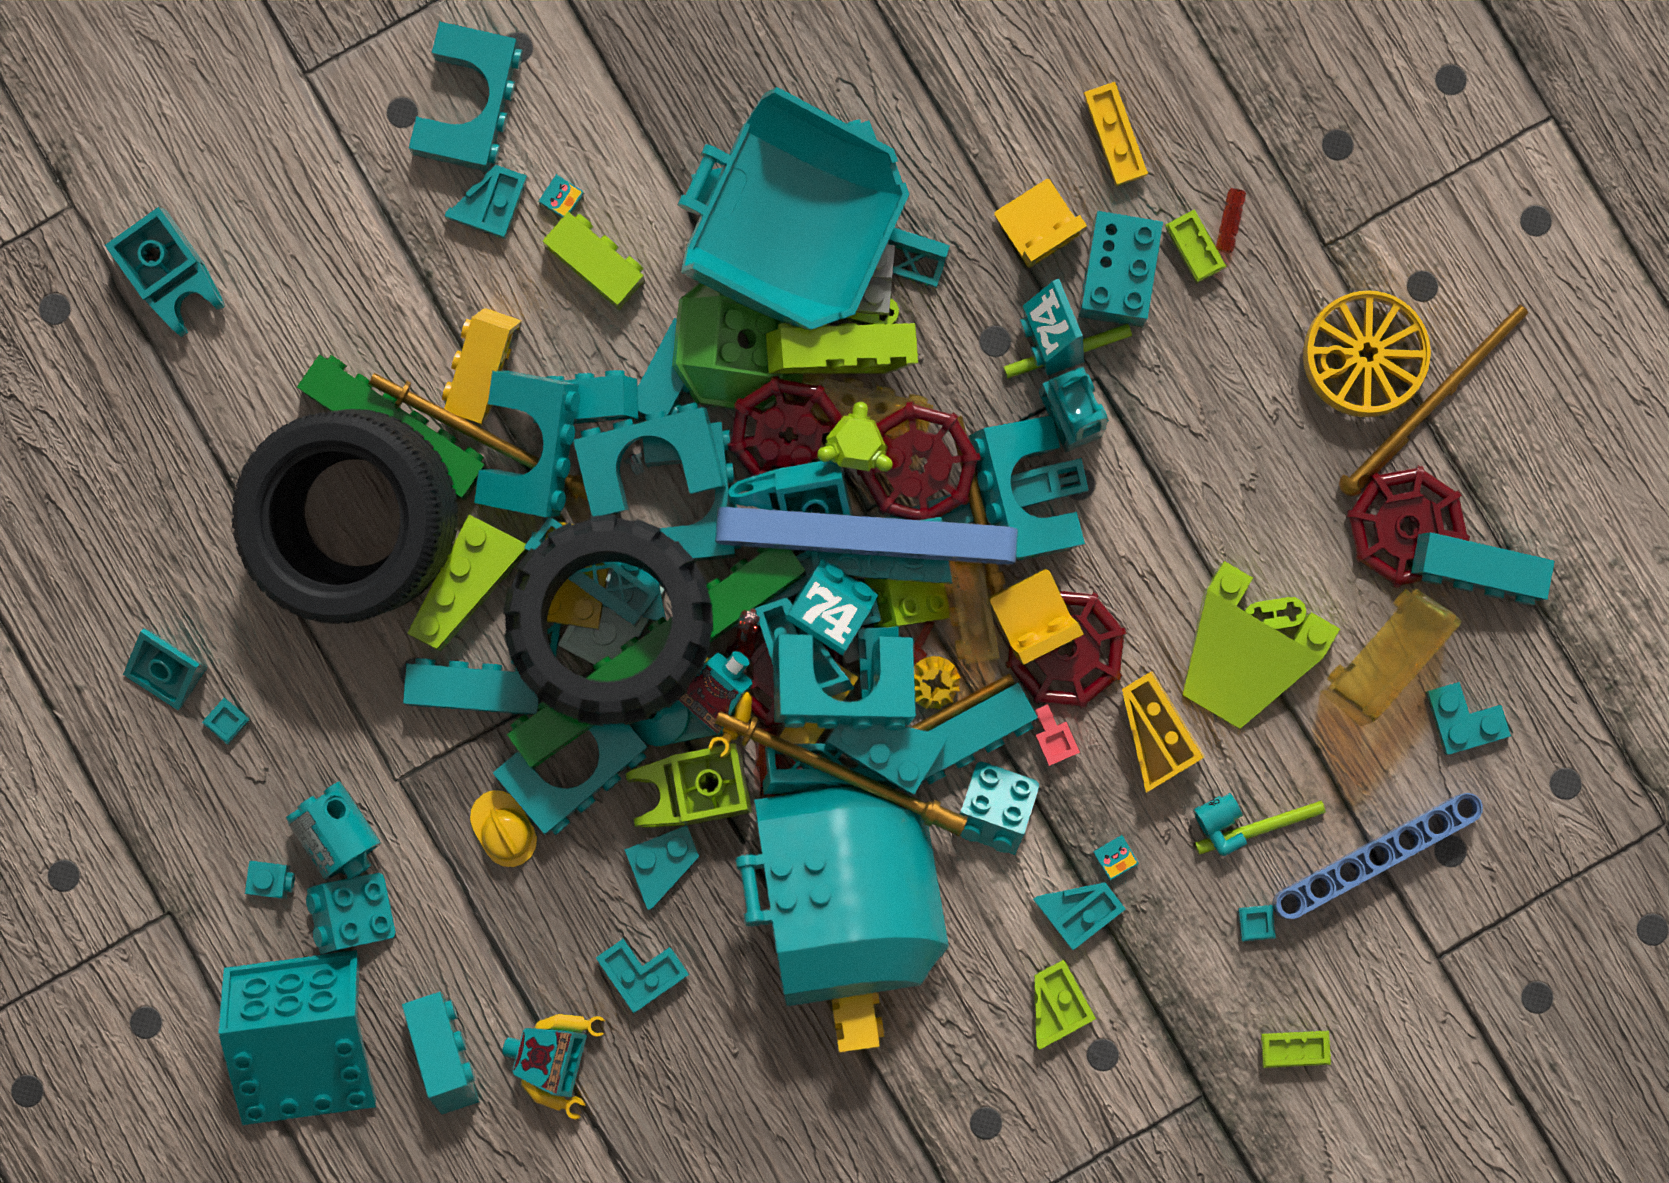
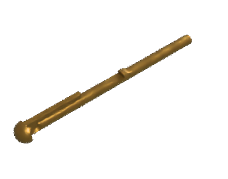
[1339,304,1528,496]

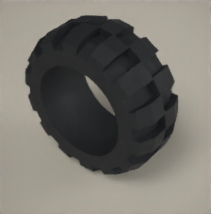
[503,515,713,727]

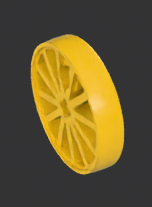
[1303,291,1431,417]

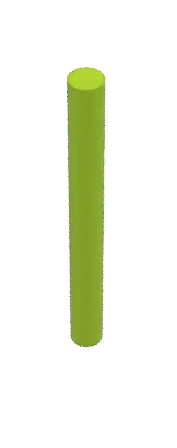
[1003,324,1132,379]
[1195,800,1326,855]

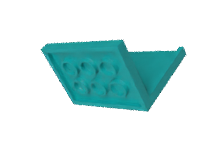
[218,950,376,1125]

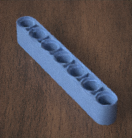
[1272,793,1483,919]

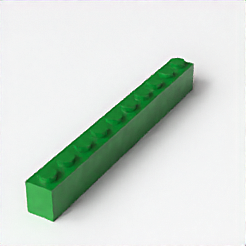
[507,547,806,770]

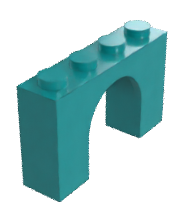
[409,21,523,172]
[474,371,580,517]
[573,403,726,516]
[968,415,1085,561]
[643,422,741,561]
[773,634,916,730]
[493,723,649,836]

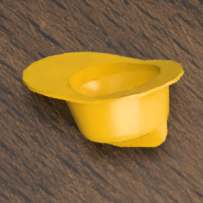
[470,790,537,867]

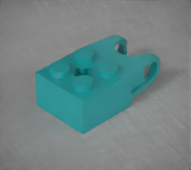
[104,207,225,337]
[1039,367,1109,453]
[728,461,853,516]

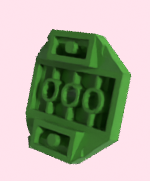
[672,283,803,411]

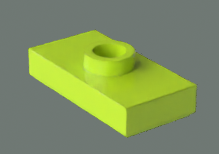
[1165,209,1227,284]
[1260,1030,1331,1068]

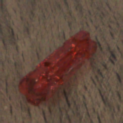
[1216,188,1246,253]
[734,608,760,658]

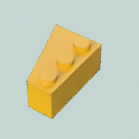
[442,308,522,424]
[1122,671,1205,793]

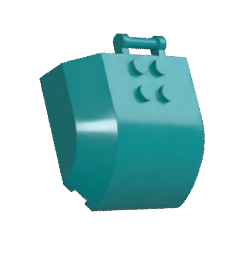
[677,87,909,330]
[735,787,949,1006]

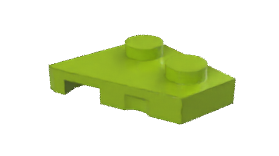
[1034,959,1096,1050]

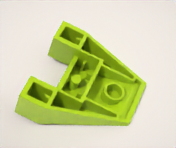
[1182,561,1340,729]

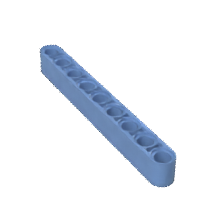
[715,507,1018,565]

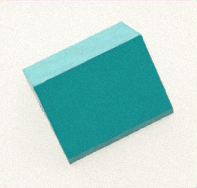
[123,628,208,711]

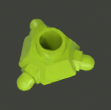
[817,402,893,472]

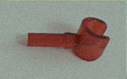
[913,621,934,665]

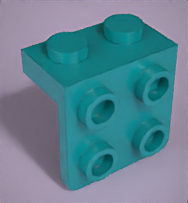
[959,761,1039,855]
[306,873,396,954]

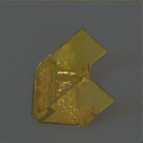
[1320,588,1462,727]

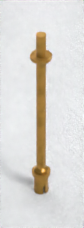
[368,373,588,502]
[715,711,967,837]

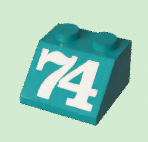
[1019,279,1084,376]
[785,559,878,655]

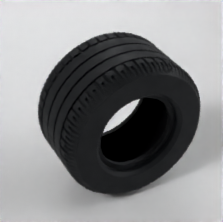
[231,409,458,624]

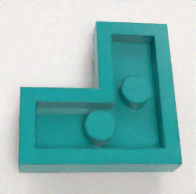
[1426,682,1511,755]
[596,938,689,1013]

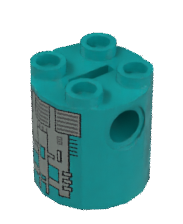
[286,781,381,880]

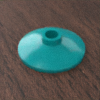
[631,700,690,746]

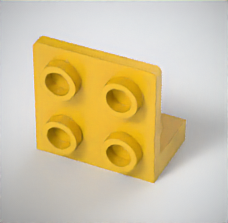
[994,179,1087,268]
[989,569,1084,665]

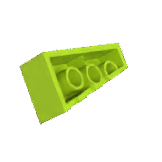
[766,323,918,374]
[407,515,529,651]

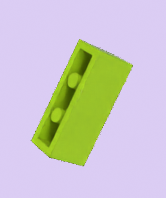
[542,211,645,310]

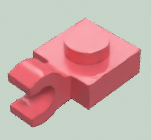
[1034,704,1080,766]

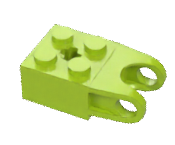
[625,743,752,828]

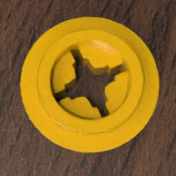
[914,656,961,709]

